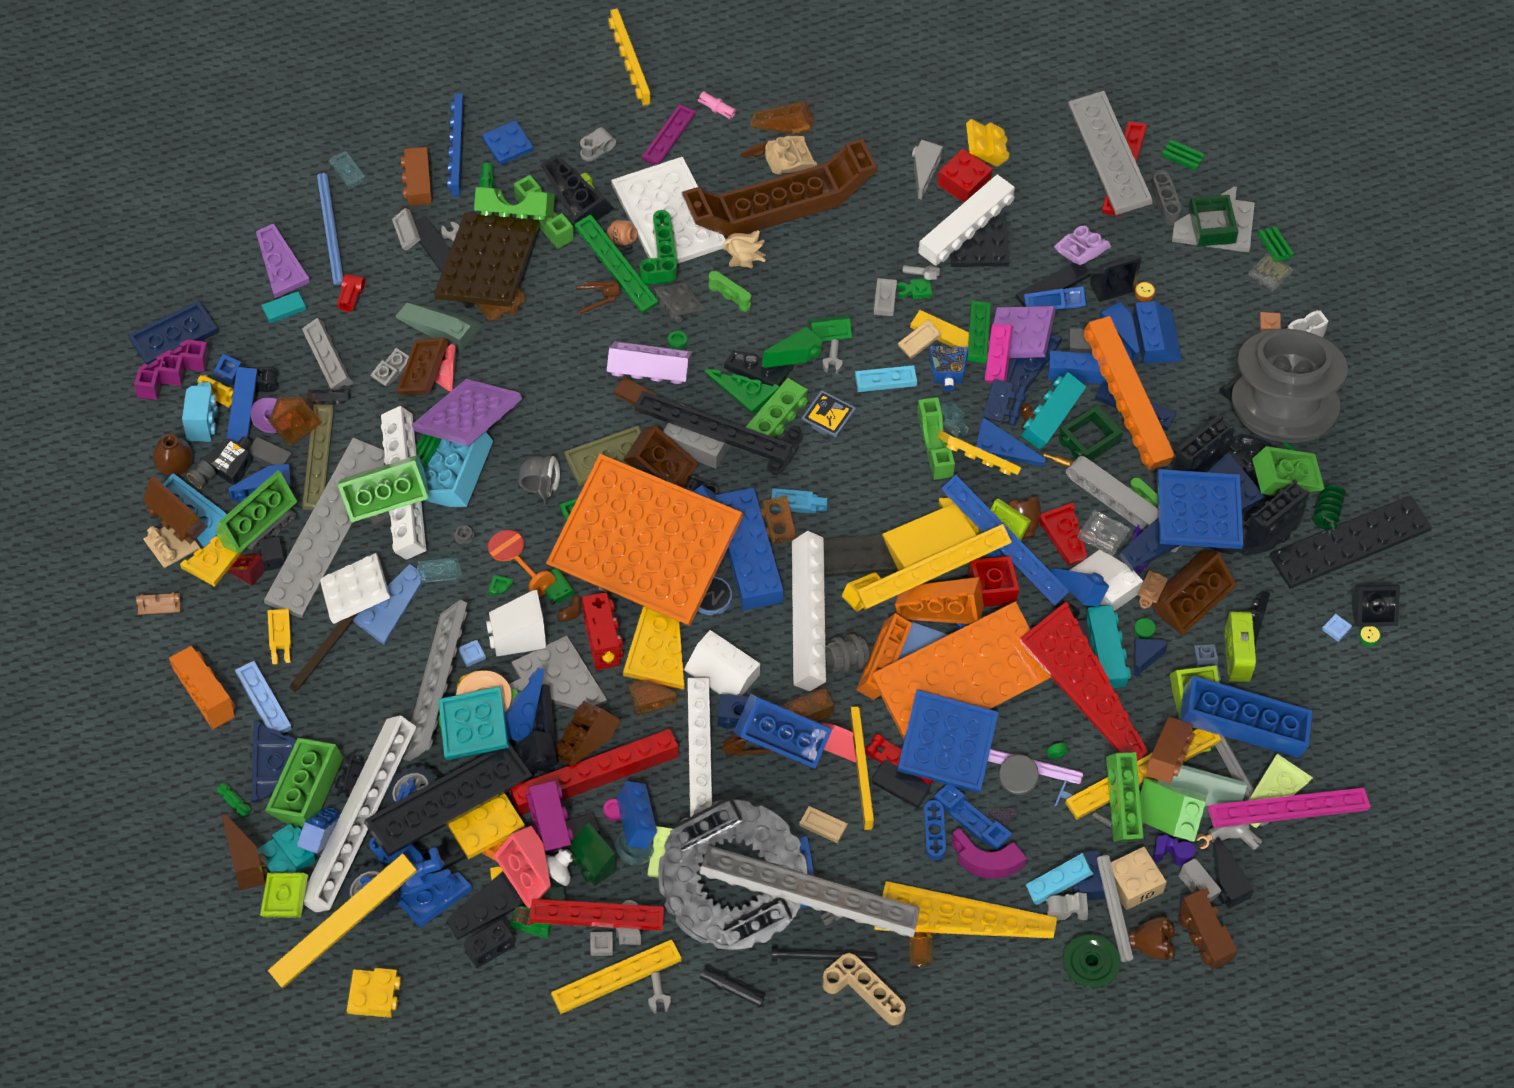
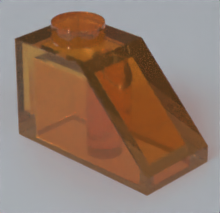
[628,680,676,716]
[907,932,932,966]

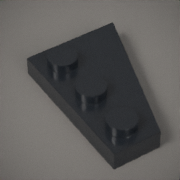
[724,350,795,387]

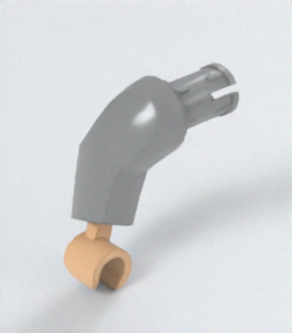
[1196,824,1262,850]

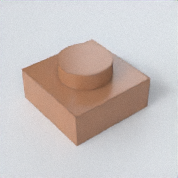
[1260,312,1281,332]

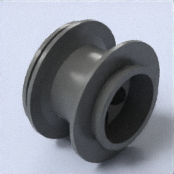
[1231,329,1348,443]

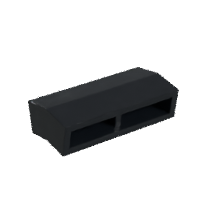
[872,760,931,809]

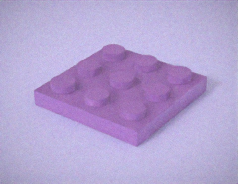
[988,306,1055,358]

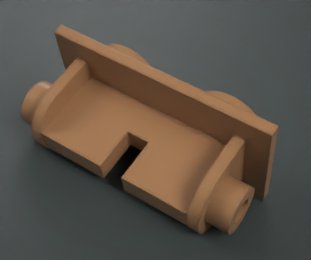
[1137,570,1168,608]
[136,592,180,615]

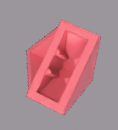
[434,344,456,392]
[822,723,856,762]

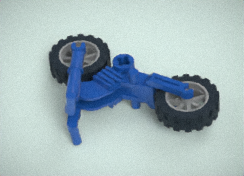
[341,765,459,922]

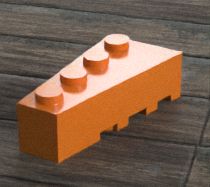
[895,577,984,624]
[169,646,235,730]

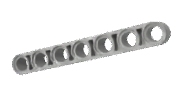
[1066,456,1182,552]

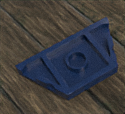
[251,721,297,803]

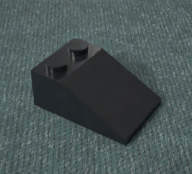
[1090,255,1142,302]

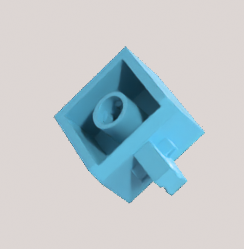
[182,382,219,442]

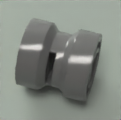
[187,460,216,489]

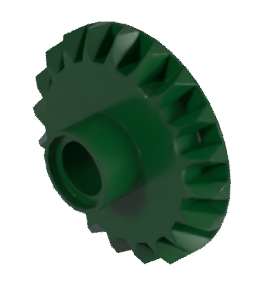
[1063,934,1121,989]

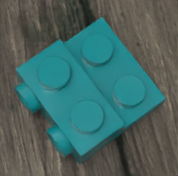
[257,824,316,873]

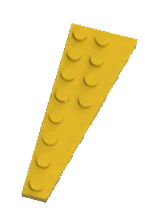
[874,881,1057,938]

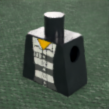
[203,436,252,485]

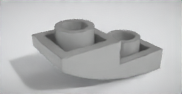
[370,348,409,387]

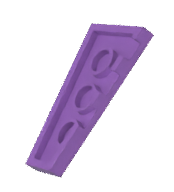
[256,224,310,298]

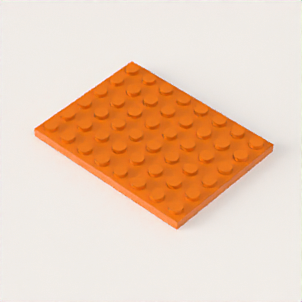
[546,454,744,626]

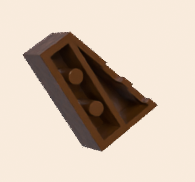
[1178,887,1237,970]

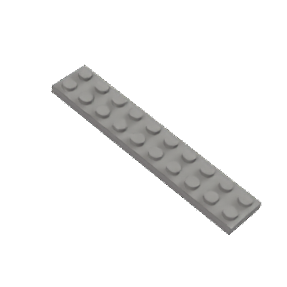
[264,438,385,618]
[699,845,920,937]

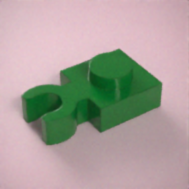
[897,279,932,299]

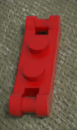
[865,734,933,785]

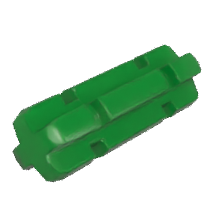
[216,783,251,817]

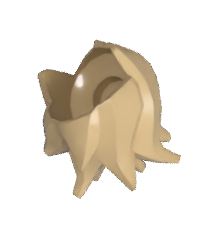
[723,230,766,268]

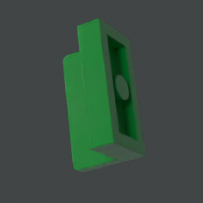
[808,315,852,341]

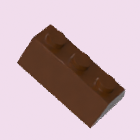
[143,476,207,545]

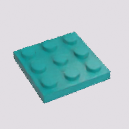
[438,686,509,760]

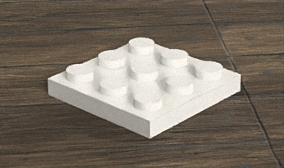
[320,553,390,624]

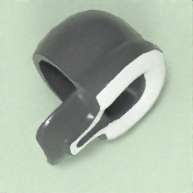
[518,455,560,506]

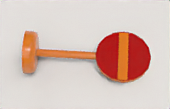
[488,530,555,597]

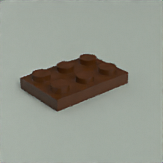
[396,338,448,395]

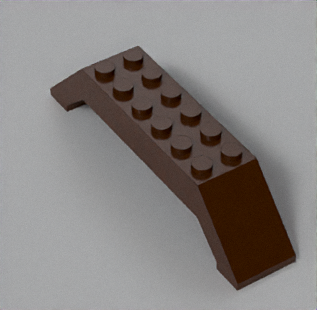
[682,138,877,237]

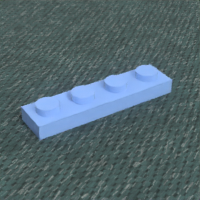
[235,661,292,734]

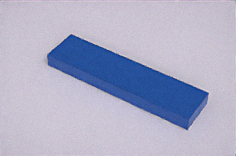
[227,367,258,444]

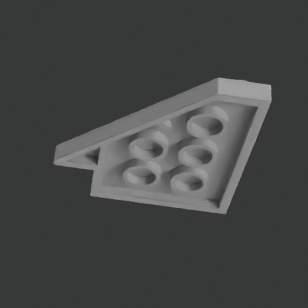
[1172,187,1255,252]
[509,636,607,709]

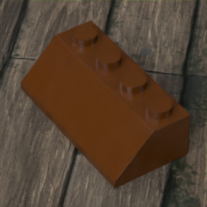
[1152,551,1237,635]

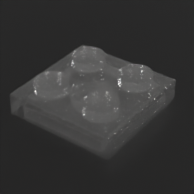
[1077,510,1131,557]

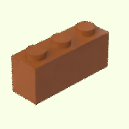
[401,147,432,206]

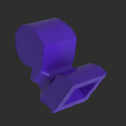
[1153,834,1196,866]

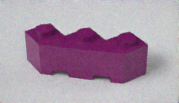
[134,340,210,400]

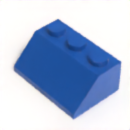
[1133,301,1182,364]

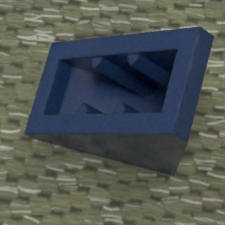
[1133,639,1168,677]

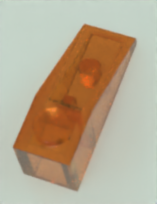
[750,101,814,134]

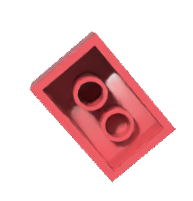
[494,826,551,909]

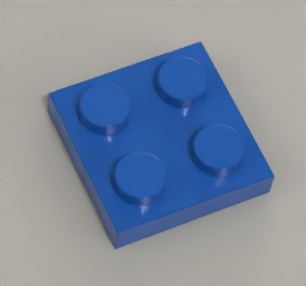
[482,121,533,165]

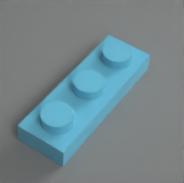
[855,365,917,392]
[1026,853,1093,905]

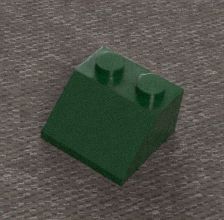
[568,823,616,886]

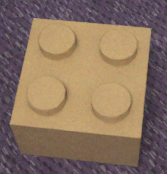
[1111,847,1166,910]

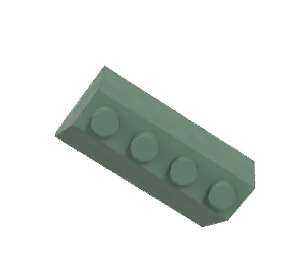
[1158,765,1247,818]

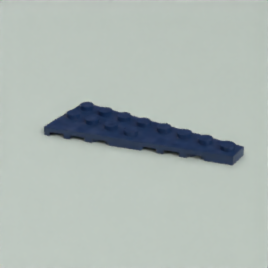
[1120,453,1265,572]

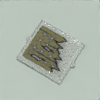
[1248,253,1294,292]

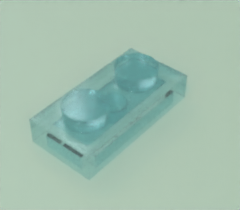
[329,151,366,189]
[416,557,462,583]

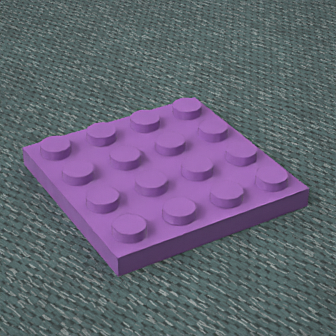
[412,379,522,446]

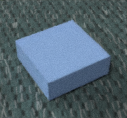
[1322,614,1352,642]
[458,640,486,667]

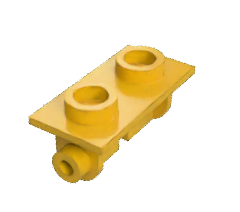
[198,375,234,408]

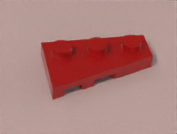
[1039,502,1087,566]

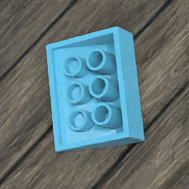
[424,432,493,507]

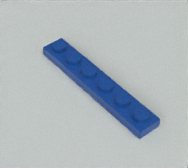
[448,94,464,196]

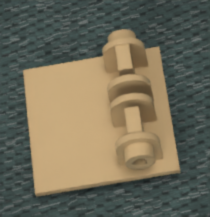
[143,526,200,569]

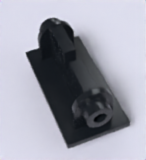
[335,751,364,798]

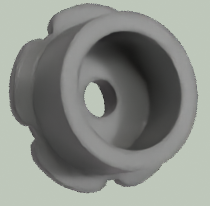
[454,525,474,544]

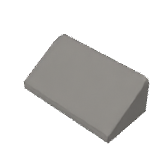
[1179,859,1221,904]

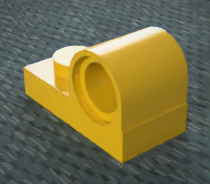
[842,572,881,612]

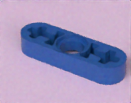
[924,800,946,860]

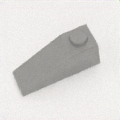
[912,140,943,200]

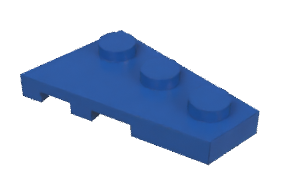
[397,872,472,928]

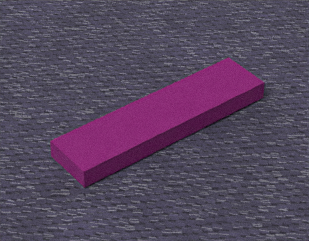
[642,104,696,166]

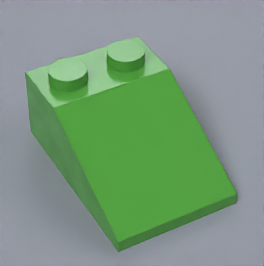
[1252,446,1324,496]
[1140,778,1207,842]

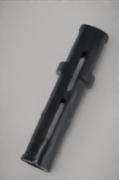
[700,966,765,1008]

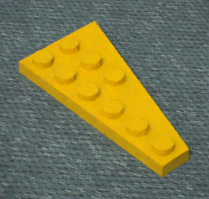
[623,607,684,690]

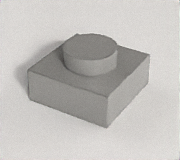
[590,932,613,956]

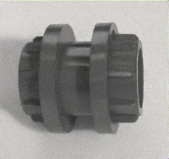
[825,634,869,674]

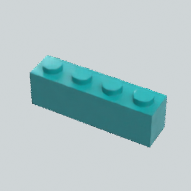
[1021,372,1086,450]
[1086,605,1131,688]

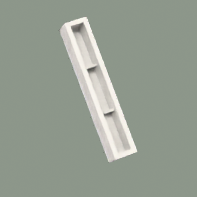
[919,174,1015,266]

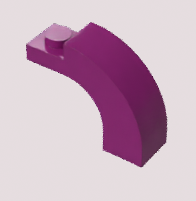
[951,828,1027,879]

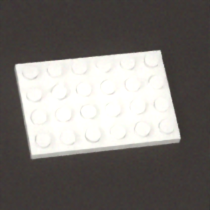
[611,157,726,264]

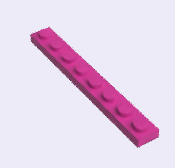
[1208,788,1371,828]

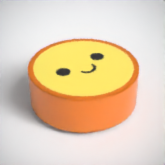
[1135,282,1155,302]

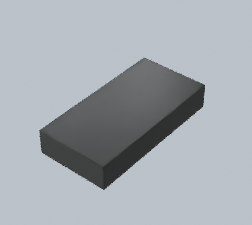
[247,437,292,466]

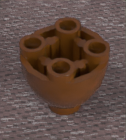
[153,434,194,476]
[1008,497,1041,540]
[1130,917,1175,960]

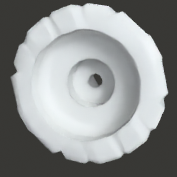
[545,849,574,886]

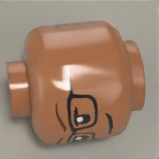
[607,220,638,246]

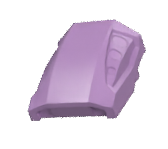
[1054,226,1111,265]

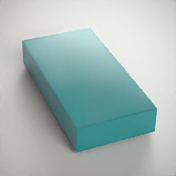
[262,292,306,324]

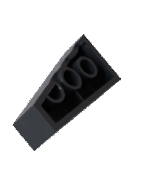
[541,154,614,223]

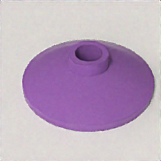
[250,398,291,433]

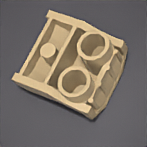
[765,136,817,175]

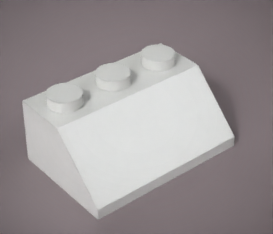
[684,630,760,696]

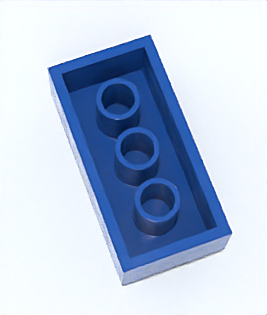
[733,694,832,769]

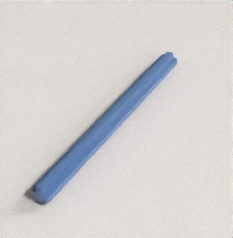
[317,173,343,285]

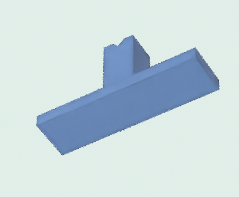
[1054,780,1073,806]

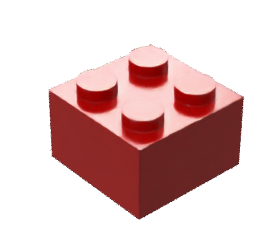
[937,149,993,203]
[967,556,1019,607]

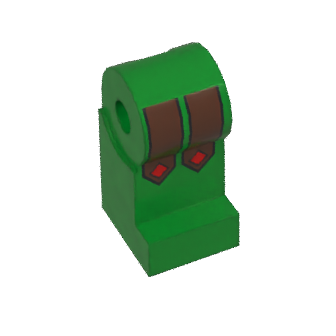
[510,906,553,939]

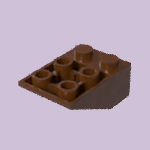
[556,701,621,766]

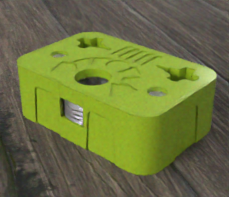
[1224,612,1256,682]

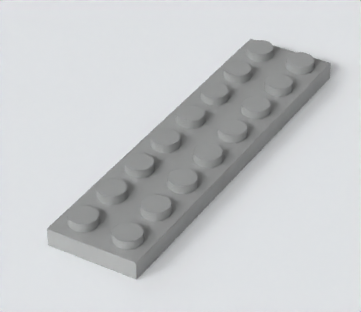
[1068,91,1153,215]
[402,600,467,761]

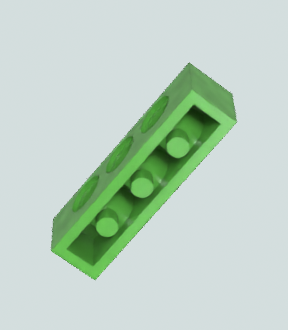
[745,378,808,438]
[1106,753,1143,842]

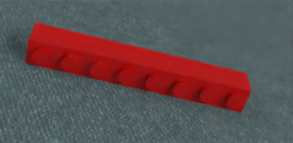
[511,729,678,816]

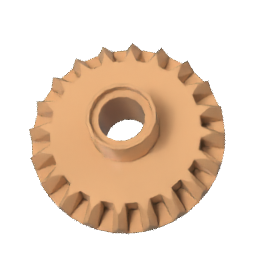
[456,671,512,712]

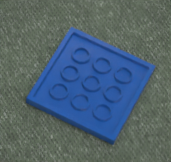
[1157,469,1243,549]
[897,690,999,793]

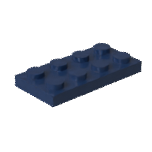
[128,301,218,365]

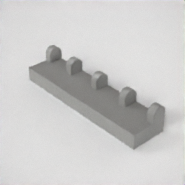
[302,318,353,389]

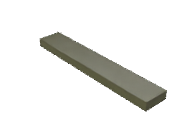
[302,404,334,510]

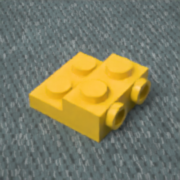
[966,119,1009,167]
[347,968,401,1018]

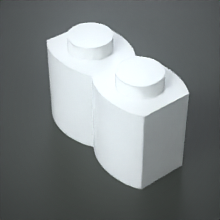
[1287,311,1328,337]

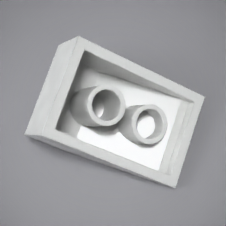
[1069,549,1143,611]

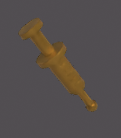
[1042,452,1076,467]

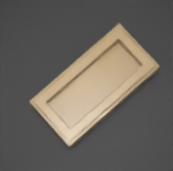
[898,320,941,359]
[799,806,847,844]

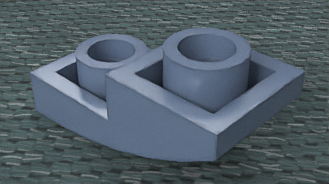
[1194,644,1221,684]

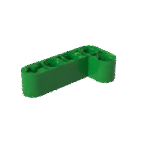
[640,210,677,284]

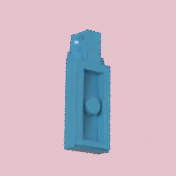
[770,488,828,513]

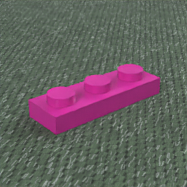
[985,324,1013,383]

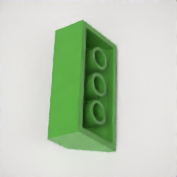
[337,455,429,523]
[215,470,297,554]
[265,738,343,829]

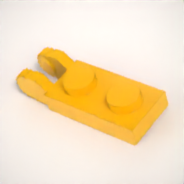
[268,608,291,664]

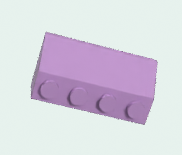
[607,341,693,384]

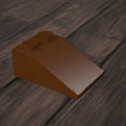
[623,425,699,488]
[221,814,267,891]

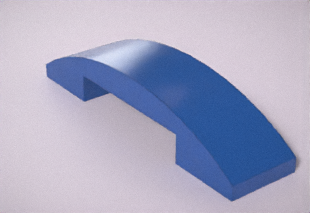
[934,785,1012,849]

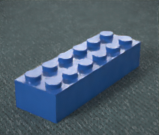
[715,488,783,610]
[1180,676,1312,758]

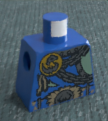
[929,346,968,392]

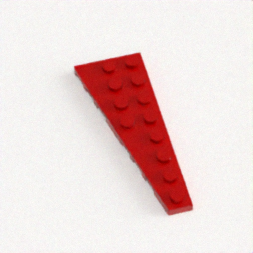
[1019,602,1148,761]

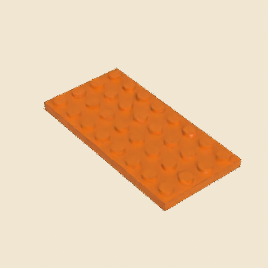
[871,602,1051,740]

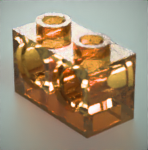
[760,496,796,544]

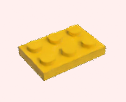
[448,794,525,860]

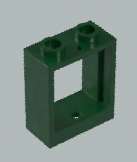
[1189,195,1238,247]
[1059,405,1123,461]

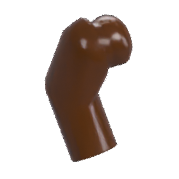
[1020,403,1035,431]
[558,596,582,622]

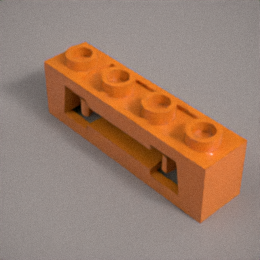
[856,613,913,700]

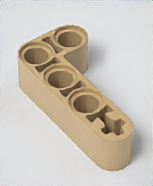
[822,953,905,1025]

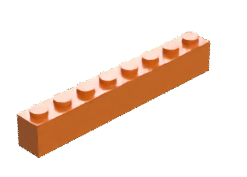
[1083,316,1175,471]

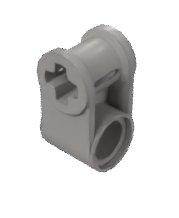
[580,127,616,161]

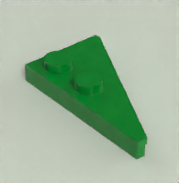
[705,368,780,415]

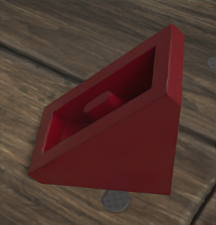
[228,554,265,586]

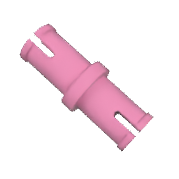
[698,91,736,120]

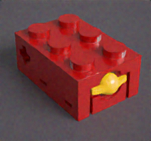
[582,592,623,670]

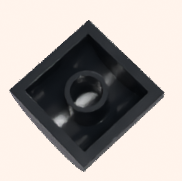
[1352,584,1400,627]

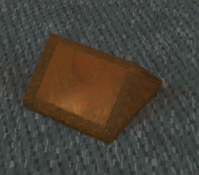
[268,397,322,446]

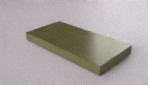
[563,426,641,486]

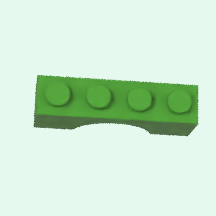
[514,175,574,249]
[474,187,555,220]
[917,397,955,480]

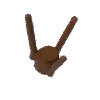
[576,281,620,314]
[722,734,774,757]

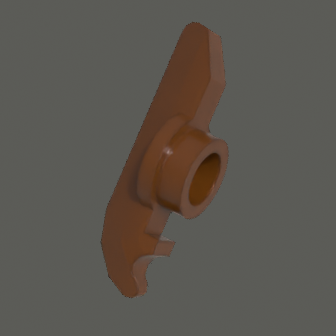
[740,142,767,157]

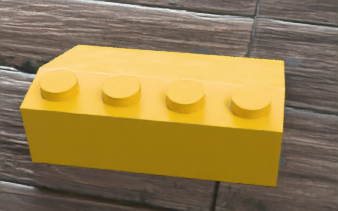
[882,503,985,584]

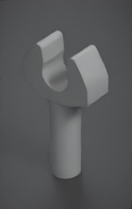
[441,222,459,242]
[903,265,940,280]
[822,339,843,374]
[648,972,671,1013]

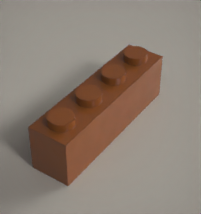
[1146,717,1195,784]

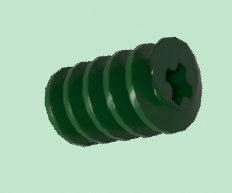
[1313,484,1346,530]

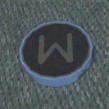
[698,576,732,615]

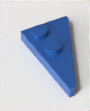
[976,418,1046,466]
[505,667,545,741]

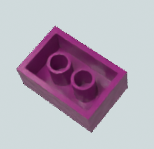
[525,781,573,853]

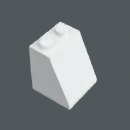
[486,590,546,656]

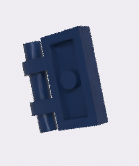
[983,378,1027,426]

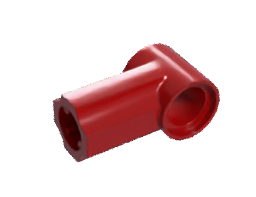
[337,273,366,312]

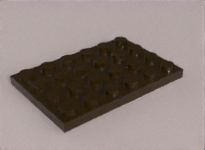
[434,213,540,307]

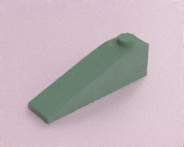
[395,303,483,353]

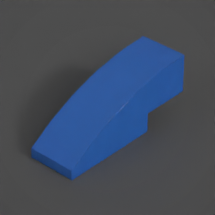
[1024,286,1087,311]

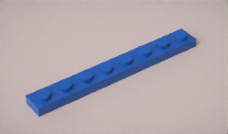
[941,475,1070,606]

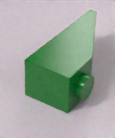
[762,327,823,368]

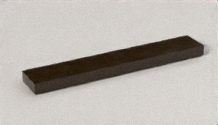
[289,613,358,692]

